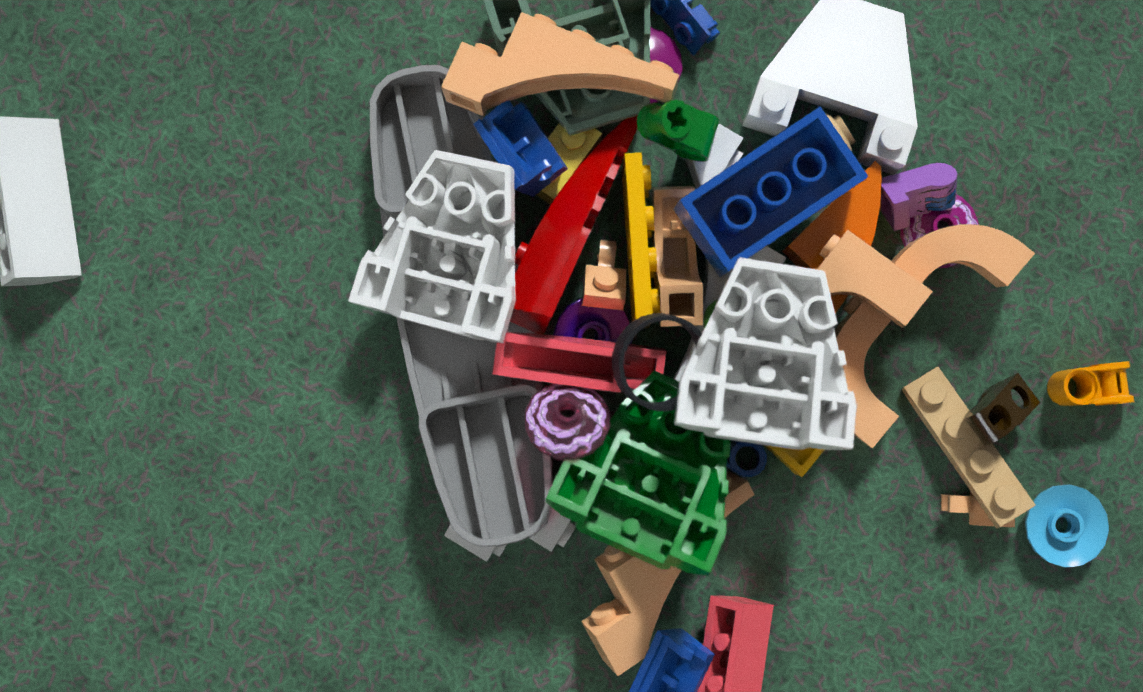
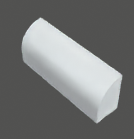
[0,116,82,286]

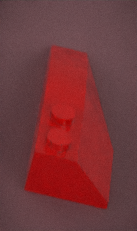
[510,116,638,334]

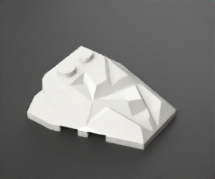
[348,150,516,343]
[674,257,857,450]

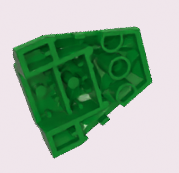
[545,371,730,576]

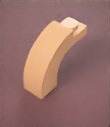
[652,186,703,327]

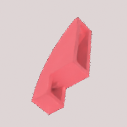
[492,332,667,393]

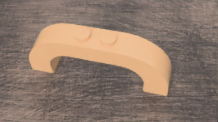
[835,224,1035,448]

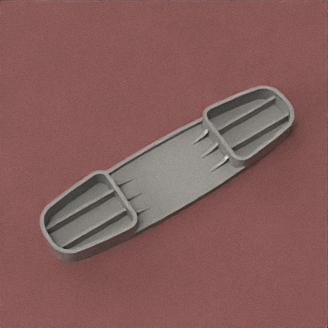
[370,65,553,546]

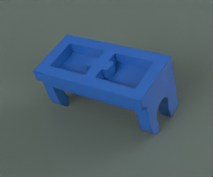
[473,100,568,197]
[629,628,715,692]

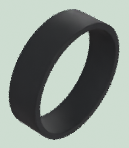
[612,313,702,411]

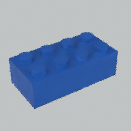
[673,107,869,277]

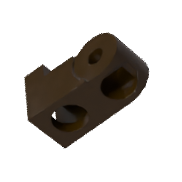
[964,373,1040,446]

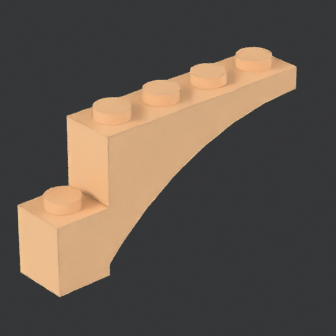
[441,12,679,117]
[581,471,754,676]

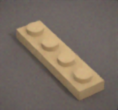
[902,367,1036,529]

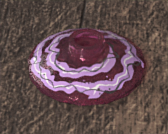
[525,383,610,460]

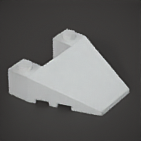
[742,0,918,175]

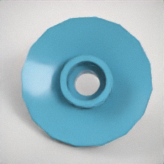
[1025,484,1109,567]

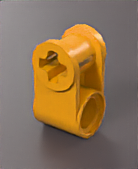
[1047,361,1135,406]

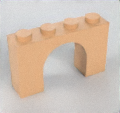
[817,230,933,328]

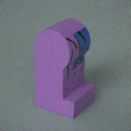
[880,163,957,231]

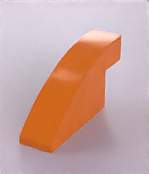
[782,161,882,313]

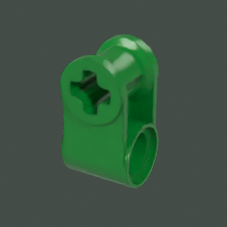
[637,100,719,162]

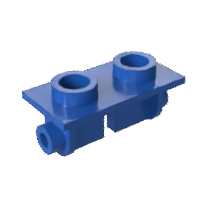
[650,0,720,56]

